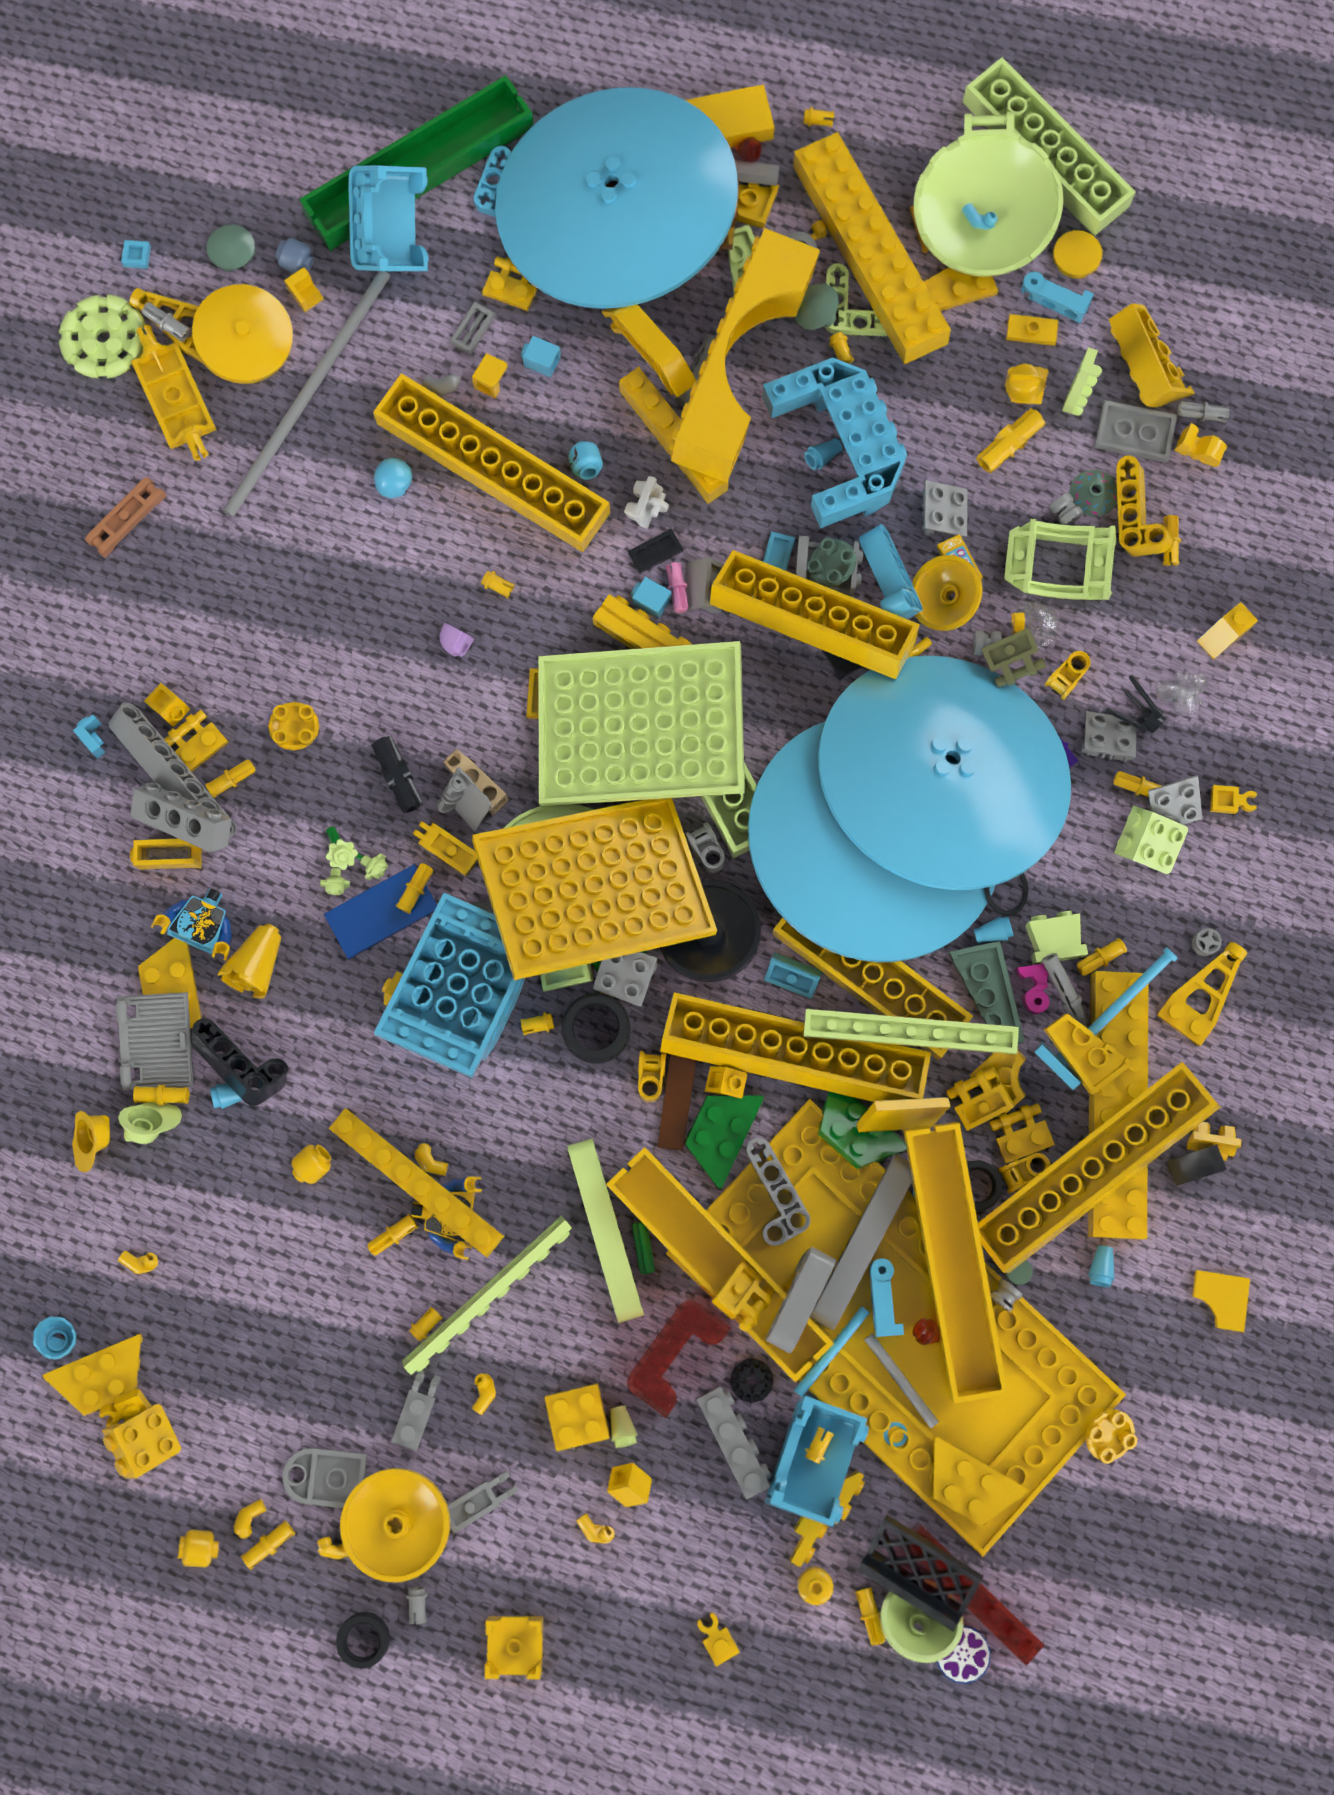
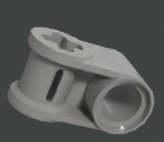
[684,822,725,873]

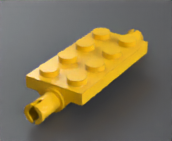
[131,325,217,461]

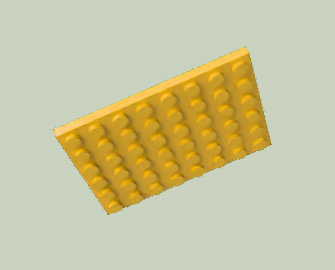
[472,798,717,980]

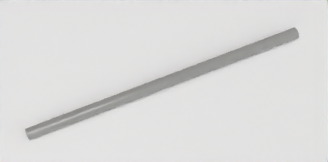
[223,271,390,518]

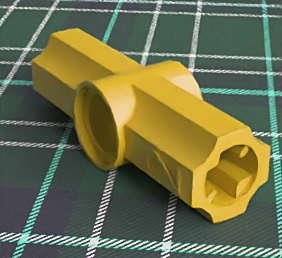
[976,408,1045,474]

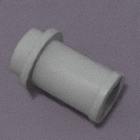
[406,1586,428,1624]

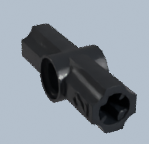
[371,736,423,814]

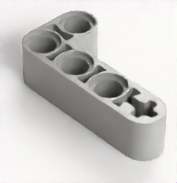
[746,1138,810,1246]
[765,1247,836,1353]

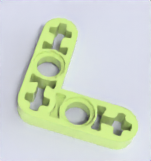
[825,263,888,336]

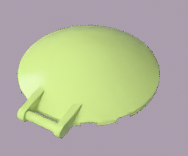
[914,112,1063,276]

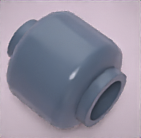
[275,238,314,274]

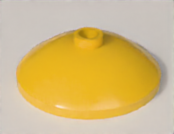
[912,555,982,631]

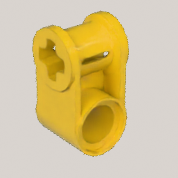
[1044,651,1091,701]
[638,1051,666,1103]
[997,1153,1050,1194]

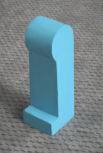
[1021,272,1094,323]
[869,1258,904,1337]

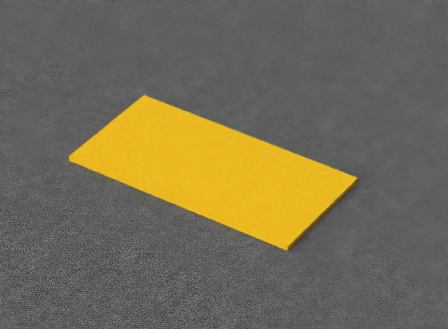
[666,1099,1126,1557]

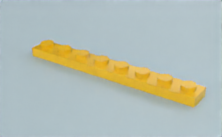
[329,1108,504,1258]

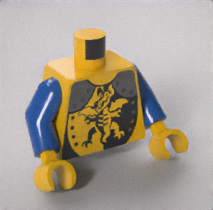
[411,1176,482,1260]

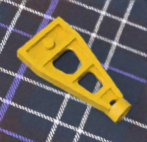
[129,288,202,363]
[1156,941,1247,1046]

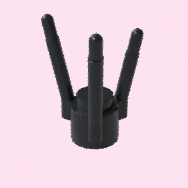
[1106,675,1166,733]

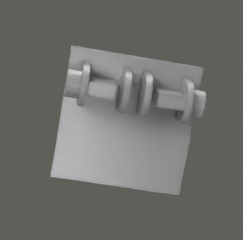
[922,480,967,537]
[1081,711,1137,762]
[437,767,493,832]
[1148,775,1202,825]
[593,952,658,1007]

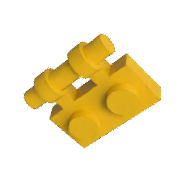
[482,256,537,311]
[164,709,229,772]
[946,1067,1015,1131]
[989,1103,1055,1164]
[711,1261,775,1332]

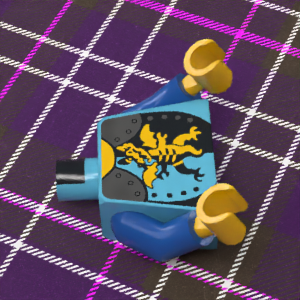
[151,888,232,961]

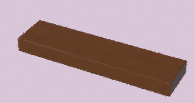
[657,1054,696,1151]

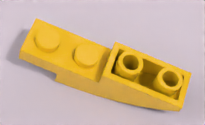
[789,1471,865,1567]

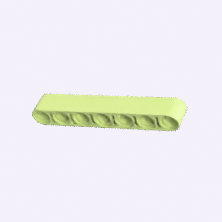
[567,1138,644,1323]

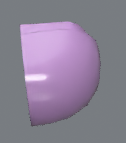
[439,623,474,657]

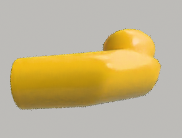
[415,1143,449,1176]
[118,1250,158,1274]
[472,1373,496,1415]
[575,1513,615,1544]
[317,1537,348,1559]

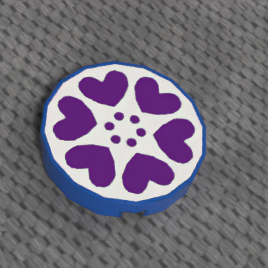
[937,1625,991,1684]

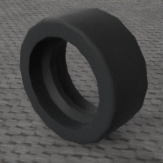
[967,1160,1003,1211]
[336,1612,390,1669]

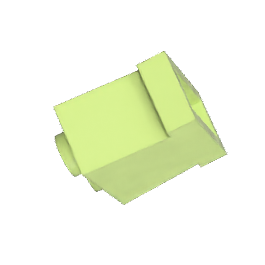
[1025,911,1088,965]

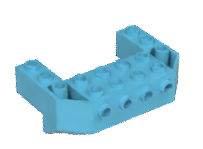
[762,358,907,528]

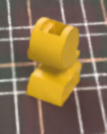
[1174,423,1227,467]

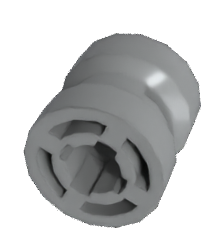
[1049,492,1084,525]
[973,630,1001,656]

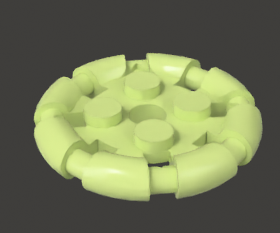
[59,294,146,379]

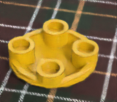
[268,702,319,751]
[1085,1409,1137,1464]

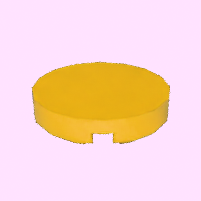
[1053,230,1102,279]

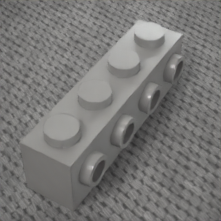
[696,1385,772,1500]

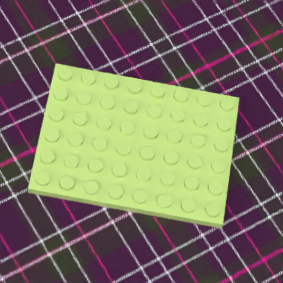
[538,641,745,806]

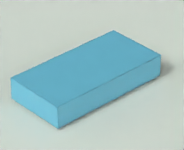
[763,531,795,571]

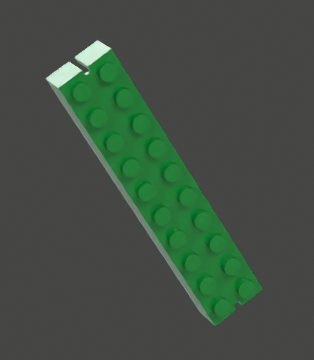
[299,75,534,251]

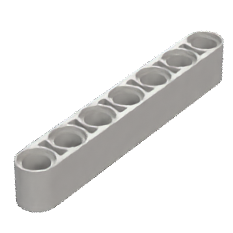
[108,702,237,850]
[809,1154,912,1330]

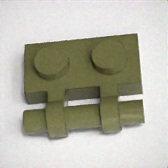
[981,627,1046,688]

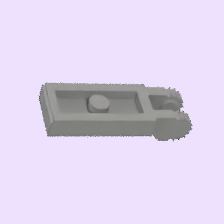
[391,1370,441,1451]
[448,1471,518,1534]

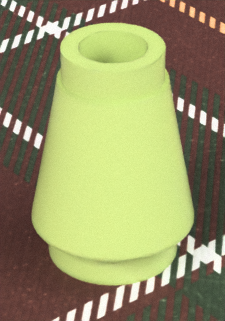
[610,1406,638,1448]

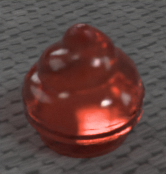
[736,137,762,162]
[912,1318,940,1345]

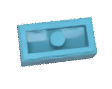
[763,952,822,999]

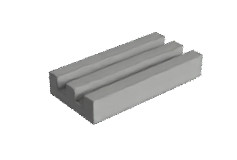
[449,302,496,355]

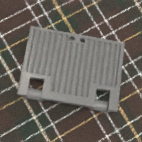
[115,992,194,1090]

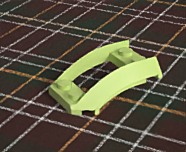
[1004,519,1117,600]

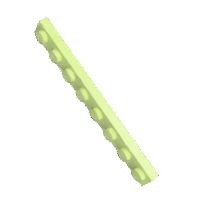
[804,1009,1019,1055]
[402,1215,572,1375]

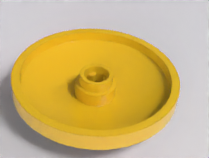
[192,284,293,384]
[340,1468,450,1582]

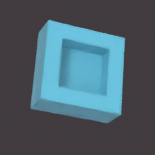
[121,240,151,269]

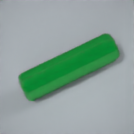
[632,1222,655,1274]

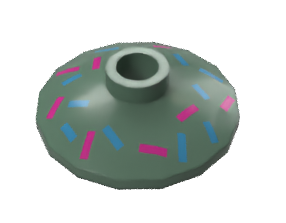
[1070,470,1118,517]

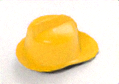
[1005,364,1048,404]
[72,1111,110,1173]

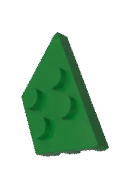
[818,1091,907,1169]
[683,1095,764,1189]

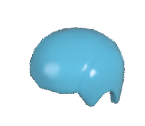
[374,458,412,498]
[33,1316,76,1359]

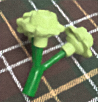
[320,826,388,895]

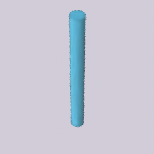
[794,1306,870,1397]

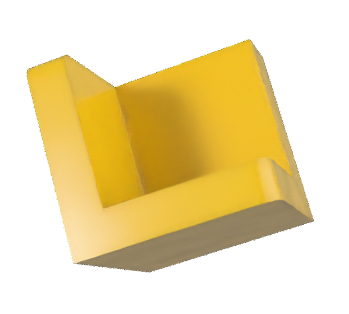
[284,267,324,312]
[472,353,508,399]
[607,1463,652,1507]

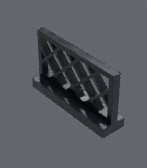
[857,1515,984,1632]

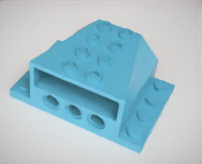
[374,893,525,1078]

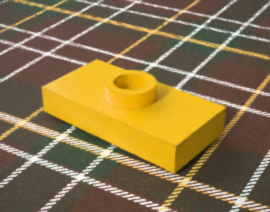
[1006,314,1059,346]

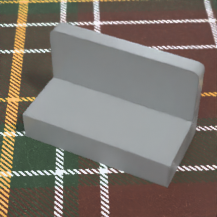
[685,557,724,613]

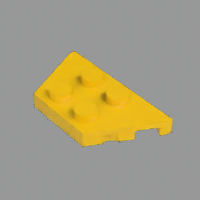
[138,938,202,1028]
[43,1334,143,1416]
[932,1436,1029,1526]

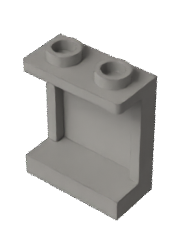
[795,536,863,596]

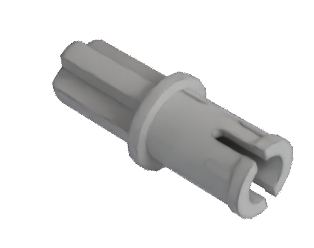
[142,302,190,342]
[1178,401,1229,423]

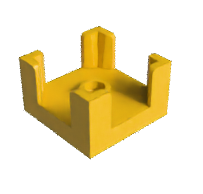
[485,1616,543,1679]

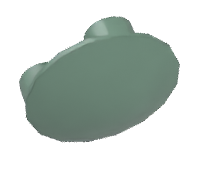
[207,224,256,272]
[794,283,839,330]
[807,537,856,587]

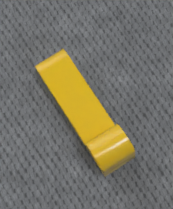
[1116,455,1172,557]

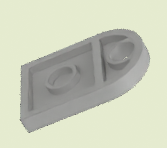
[283,1448,368,1508]

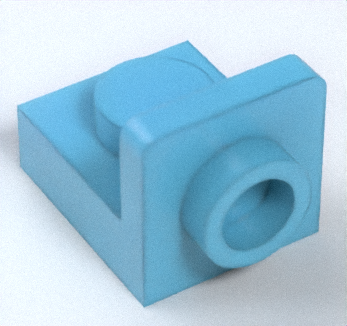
[73,715,105,759]

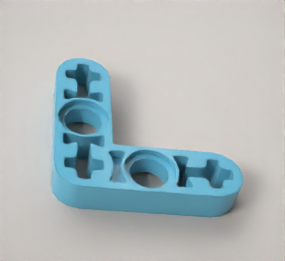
[474,146,511,217]

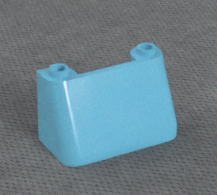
[349,166,428,271]
[765,1396,869,1527]

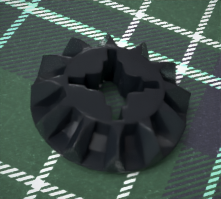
[730,1359,774,1403]

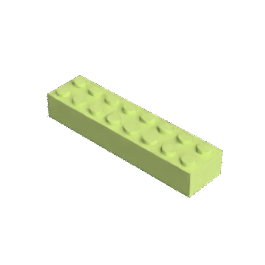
[962,57,1136,236]

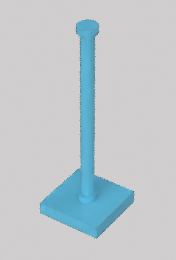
[1035,947,1178,1090]

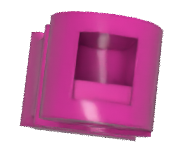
[1014,964,1050,1014]

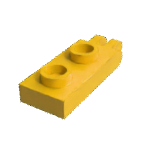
[412,821,478,877]

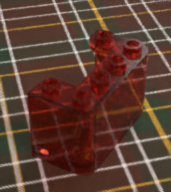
[627,1299,731,1418]

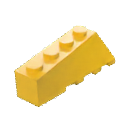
[1108,303,1195,408]

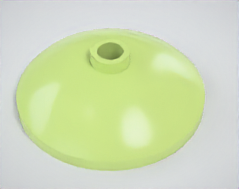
[880,1579,963,1663]

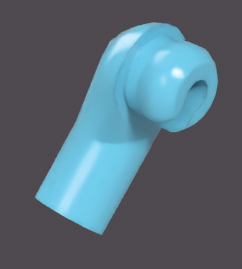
[962,203,998,230]

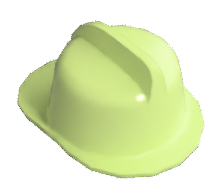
[118,1103,182,1144]

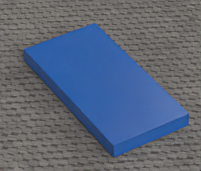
[324,864,437,959]

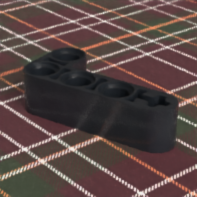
[191,1018,288,1106]

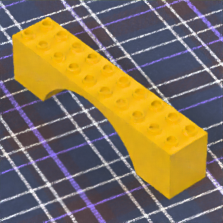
[669,228,820,483]

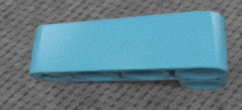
[859,524,923,619]

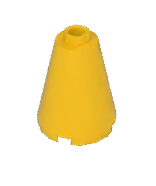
[217,924,282,999]

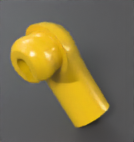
[233,1499,267,1539]

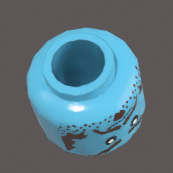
[568,441,603,480]

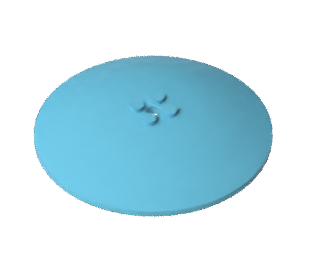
[495,87,738,309]
[818,656,1071,890]
[748,722,996,962]

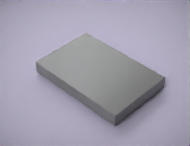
[1094,400,1177,463]

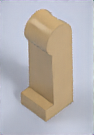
[443,749,509,816]

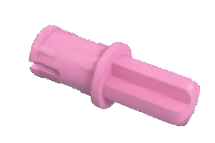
[665,562,689,613]

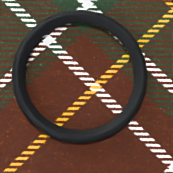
[984,873,1029,916]

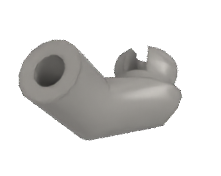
[422,374,460,396]

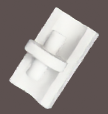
[624,476,669,529]

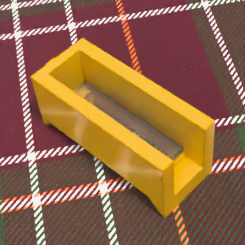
[130,839,202,870]

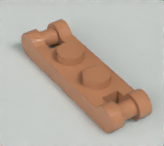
[85,477,166,558]

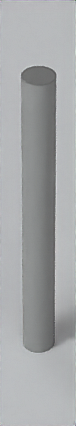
[864,1333,939,1428]

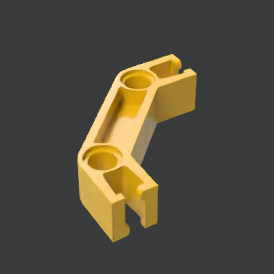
[601,305,697,397]

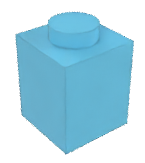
[521,336,561,378]
[631,577,672,619]

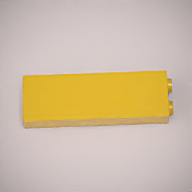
[685,84,775,148]

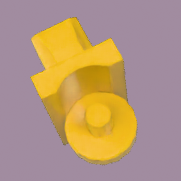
[1187,1122,1241,1161]

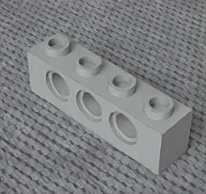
[130,782,232,852]

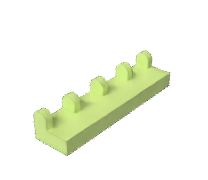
[1062,347,1102,416]

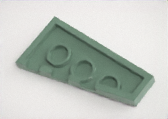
[948,941,1025,1044]

